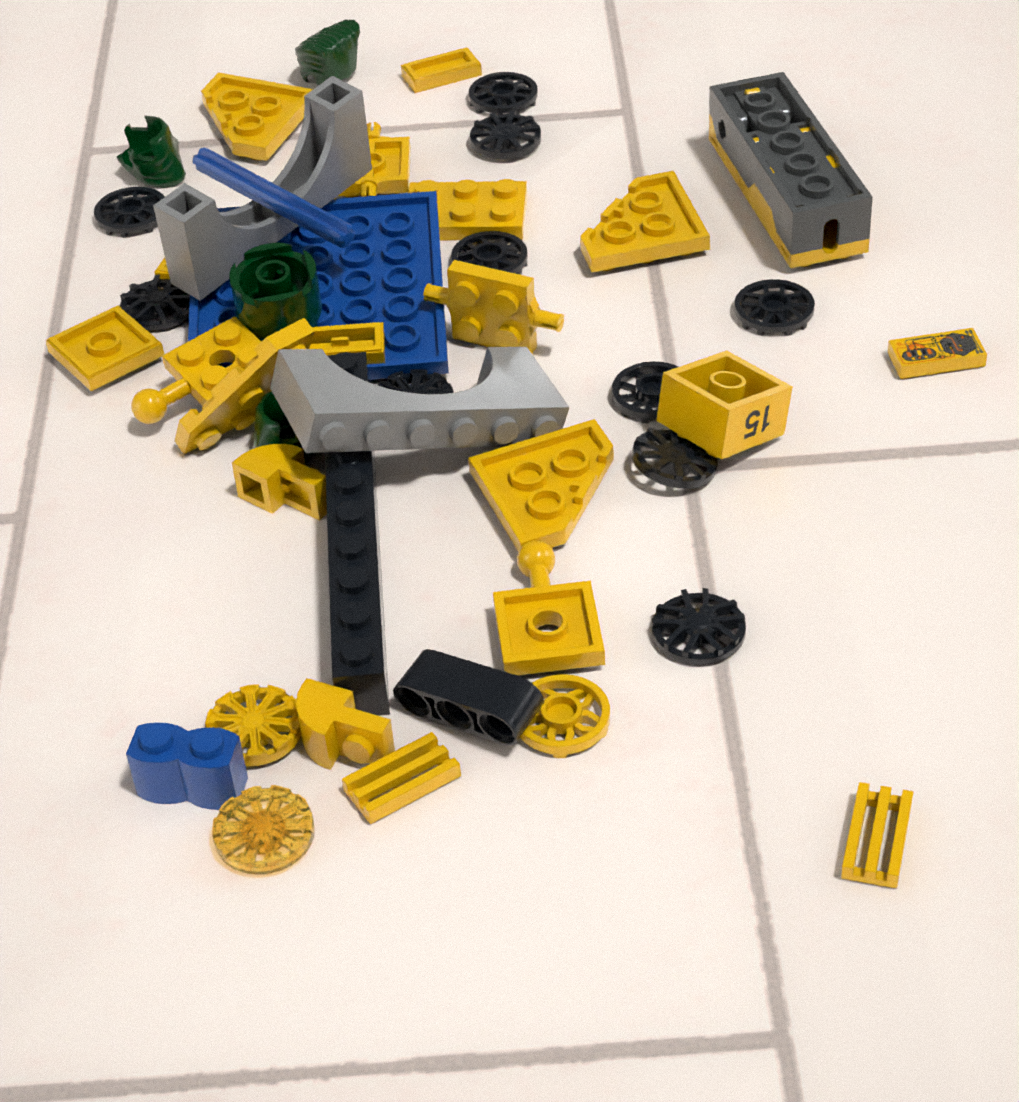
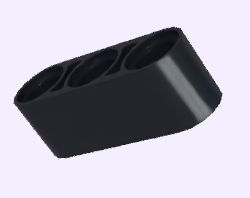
[393,649,544,746]

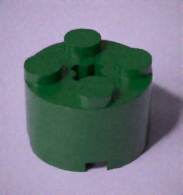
[229,243,322,342]

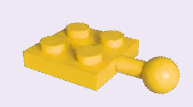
[131,316,261,424]
[493,540,605,675]

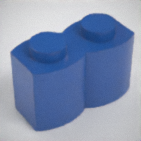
[126,722,248,810]

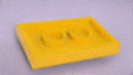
[408,179,527,241]

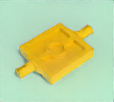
[338,122,411,198]
[423,260,564,354]

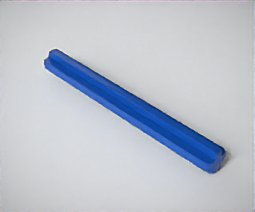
[192,147,355,248]

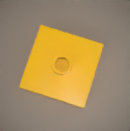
[45,306,164,391]

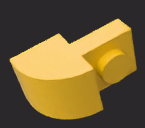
[232,444,327,521]
[296,678,395,770]

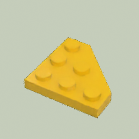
[201,72,313,161]
[580,170,710,272]
[174,318,315,455]
[468,419,614,552]

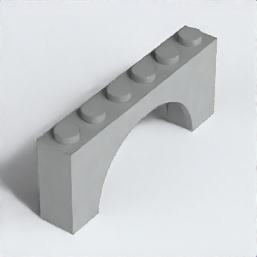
[153,76,372,301]
[270,347,570,453]

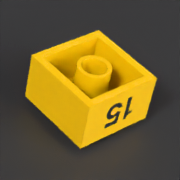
[656,350,793,459]

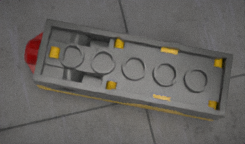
[709,72,873,269]

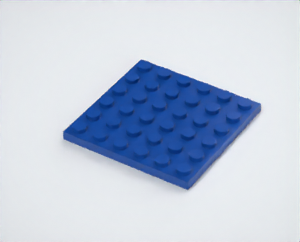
[188,191,449,380]

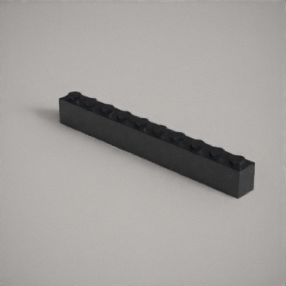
[325,352,390,716]

